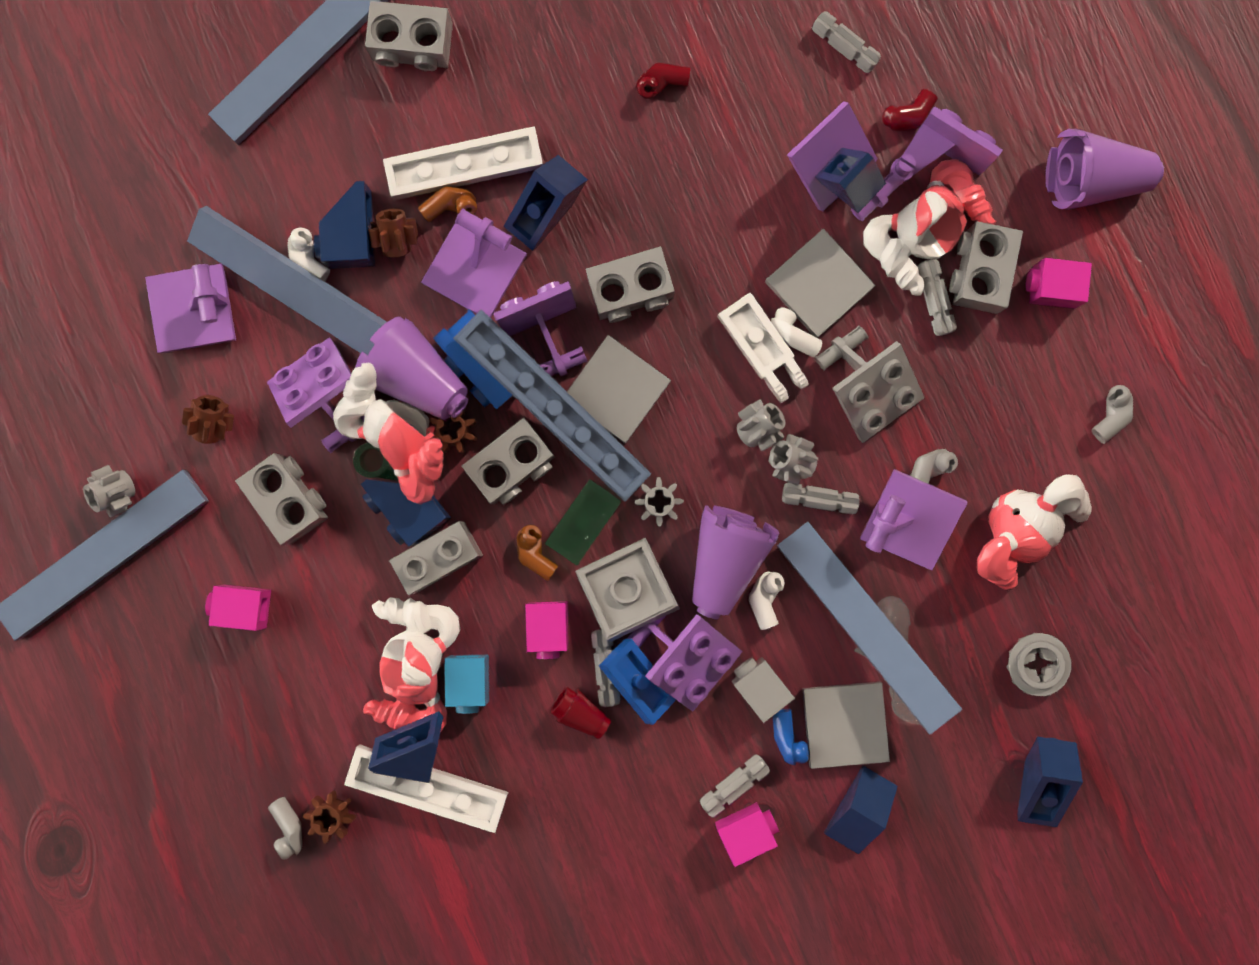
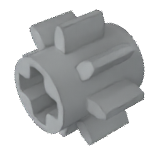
[737,400,785,451]
[769,434,818,486]
[83,465,135,517]
[635,477,684,526]

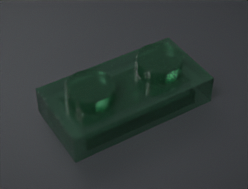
[545,479,622,566]

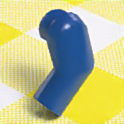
[772,709,809,766]

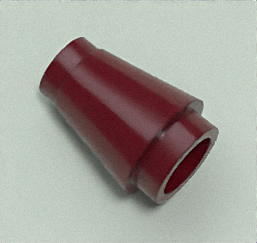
[550,686,611,739]

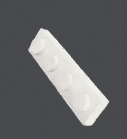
[383,126,543,200]
[344,745,508,833]

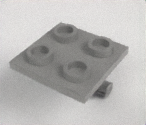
[815,325,925,443]

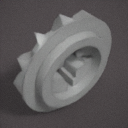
[1006,633,1071,696]

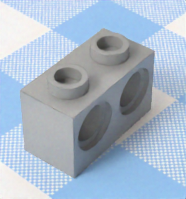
[365,1,453,71]
[949,221,1023,314]
[586,246,675,323]
[462,418,555,506]
[235,453,328,545]
[389,521,483,595]

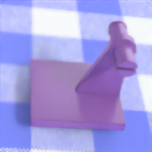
[787,101,903,221]
[890,107,1003,182]
[421,209,527,318]
[145,263,236,354]
[493,281,588,377]
[267,337,365,453]
[860,469,967,570]
[626,614,742,712]

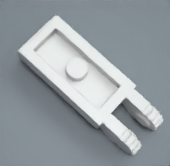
[717,293,809,403]

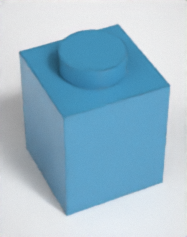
[445,655,489,714]

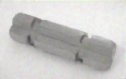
[812,11,881,73]
[917,259,957,336]
[782,483,859,514]
[591,629,620,707]
[700,754,770,818]

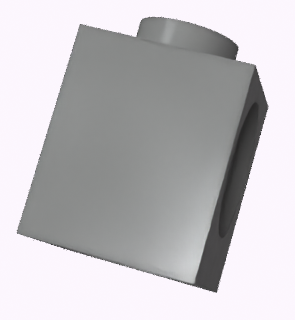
[731,657,795,723]

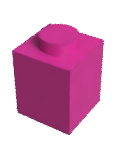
[1026,258,1092,309]
[205,585,271,631]
[525,601,568,659]
[715,802,780,867]

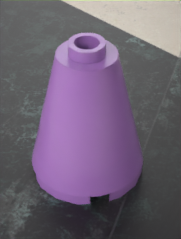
[1046,129,1164,210]
[355,317,468,420]
[692,505,779,619]

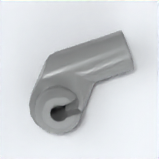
[1092,385,1133,444]

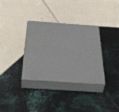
[765,228,875,338]
[567,335,671,444]
[575,538,679,643]
[802,682,890,769]

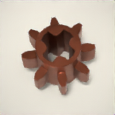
[368,209,418,257]
[182,395,234,444]
[429,409,477,453]
[303,790,356,844]

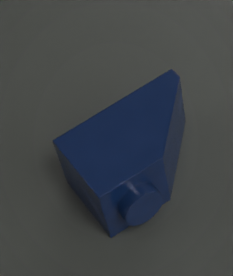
[503,155,588,251]
[314,181,375,269]
[1017,736,1083,827]

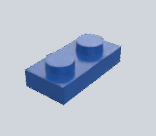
[599,639,676,725]

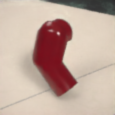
[636,63,691,99]
[882,89,938,132]

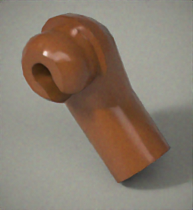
[418,186,477,222]
[516,525,559,581]

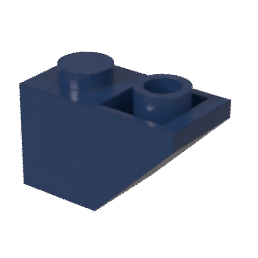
[361,479,451,547]

